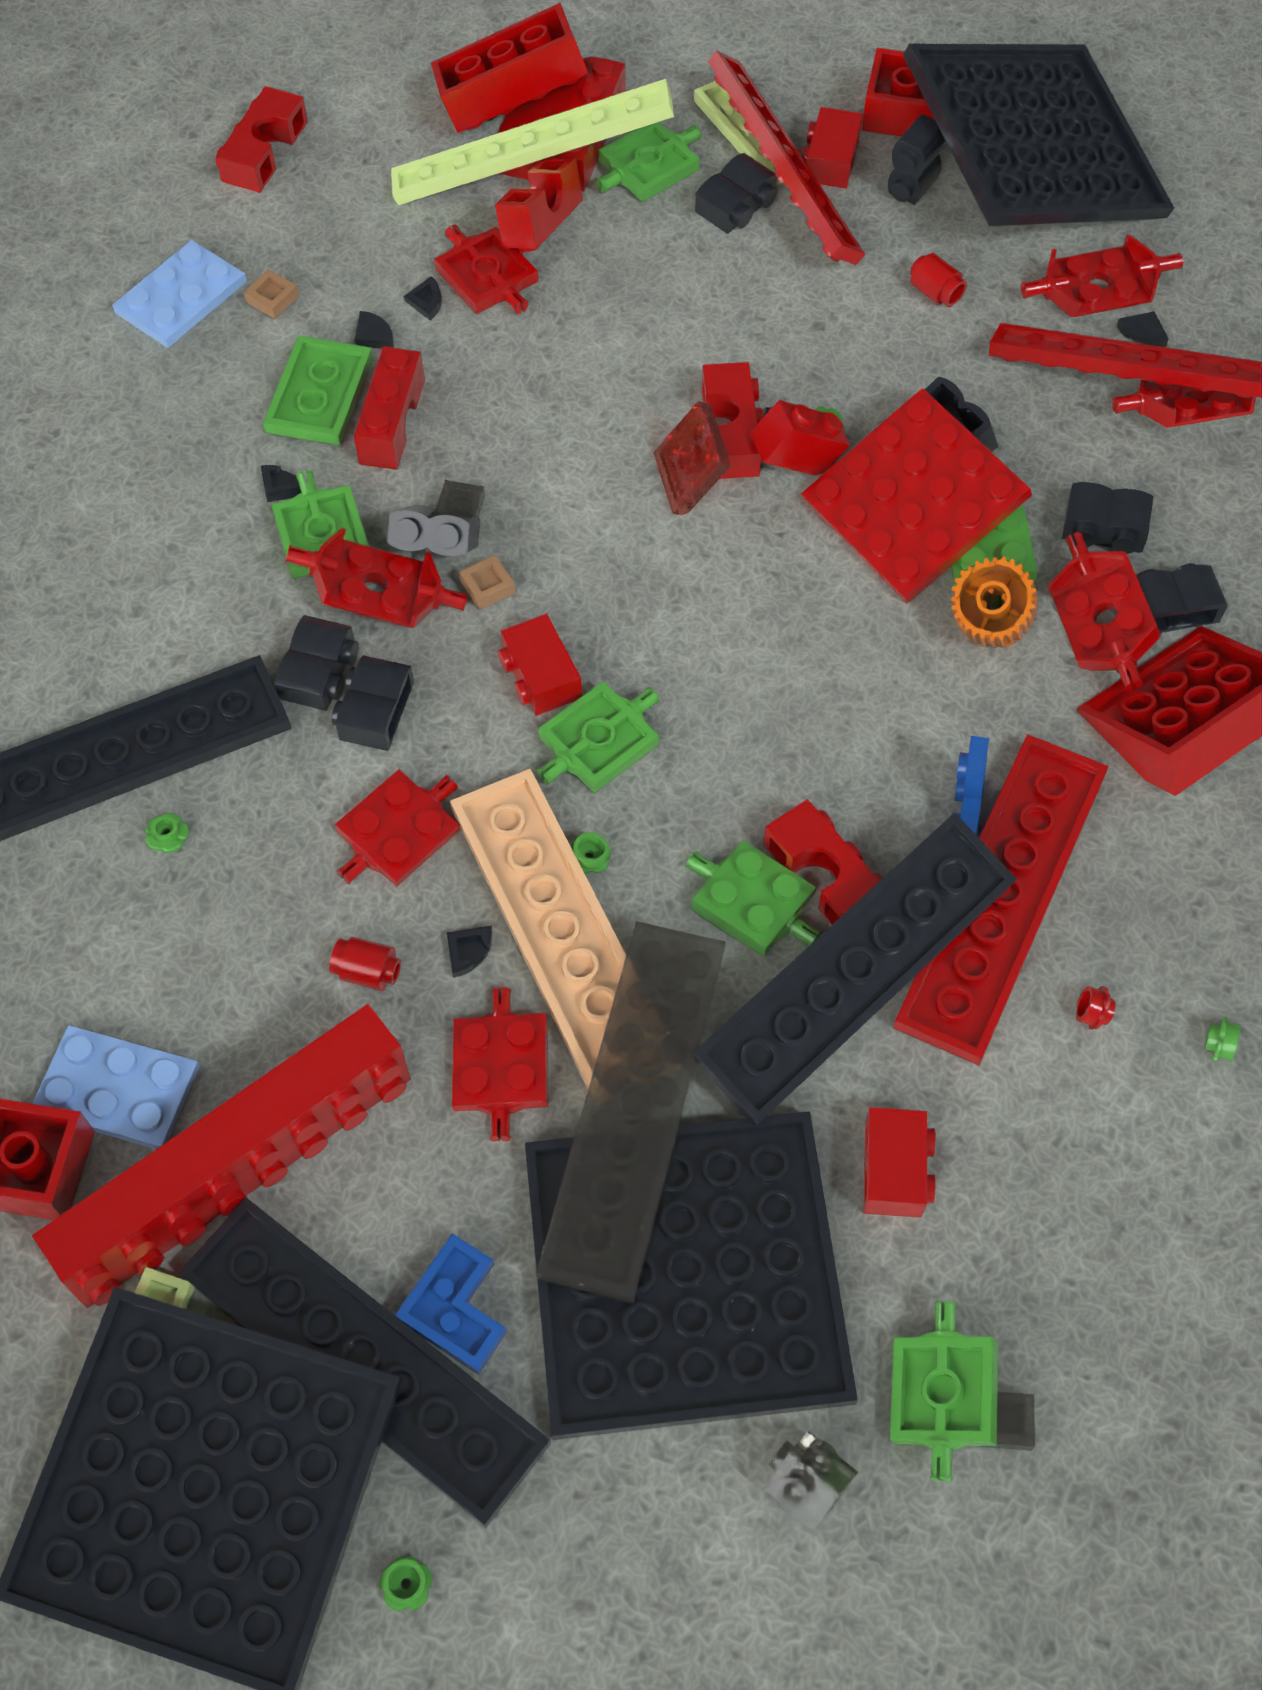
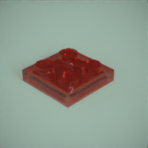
[653,401,731,515]

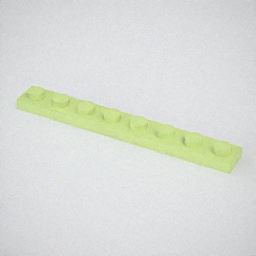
[391,79,674,205]

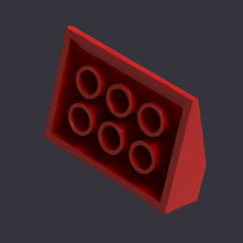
[497,56,626,192]
[1077,626,1262,796]

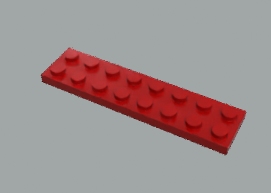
[893,734,1109,1066]

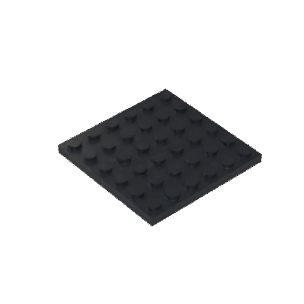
[903,44,1174,226]
[525,1111,858,1440]
[0,1287,403,1690]

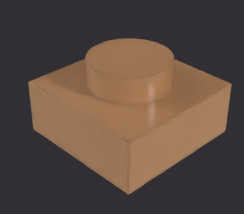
[244,269,299,319]
[459,555,516,610]

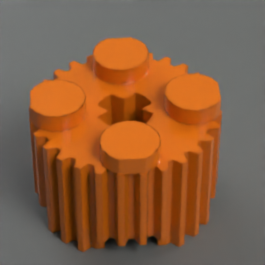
[951,556,1039,648]

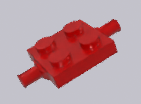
[434,224,539,315]
[335,769,460,887]
[452,987,548,1142]

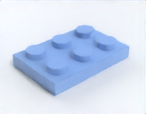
[112,240,247,348]
[32,1025,200,1149]

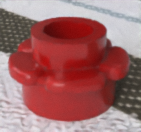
[1076,986,1116,1030]

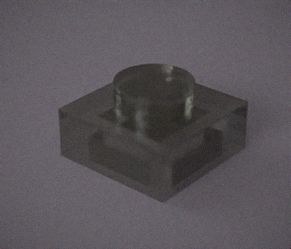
[435,480,485,517]
[980,1391,1035,1451]

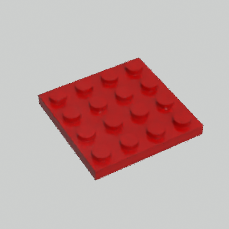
[801,388,1032,603]

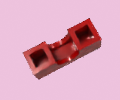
[216,86,308,193]
[495,157,583,252]
[354,346,425,470]
[702,362,764,480]
[763,799,883,925]

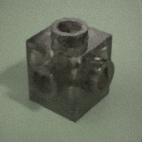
[764,1431,858,1531]

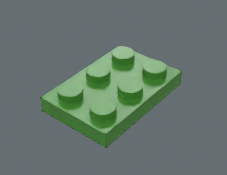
[263,335,374,446]

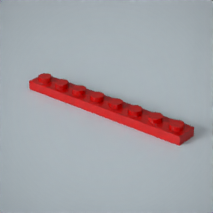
[708,50,866,266]
[989,323,1262,398]

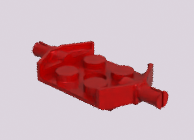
[1020,234,1183,317]
[1112,379,1256,428]
[285,528,468,629]
[1047,532,1161,692]

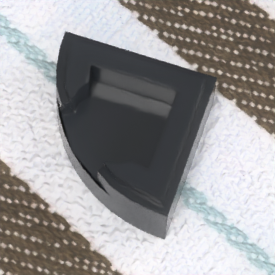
[404,276,442,321]
[355,311,394,349]
[1117,311,1169,347]
[261,465,301,502]
[447,926,493,978]

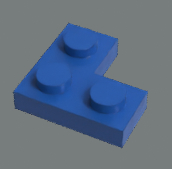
[952,736,989,835]
[395,1233,507,1375]

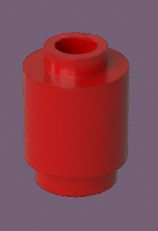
[910,253,967,307]
[329,936,401,991]

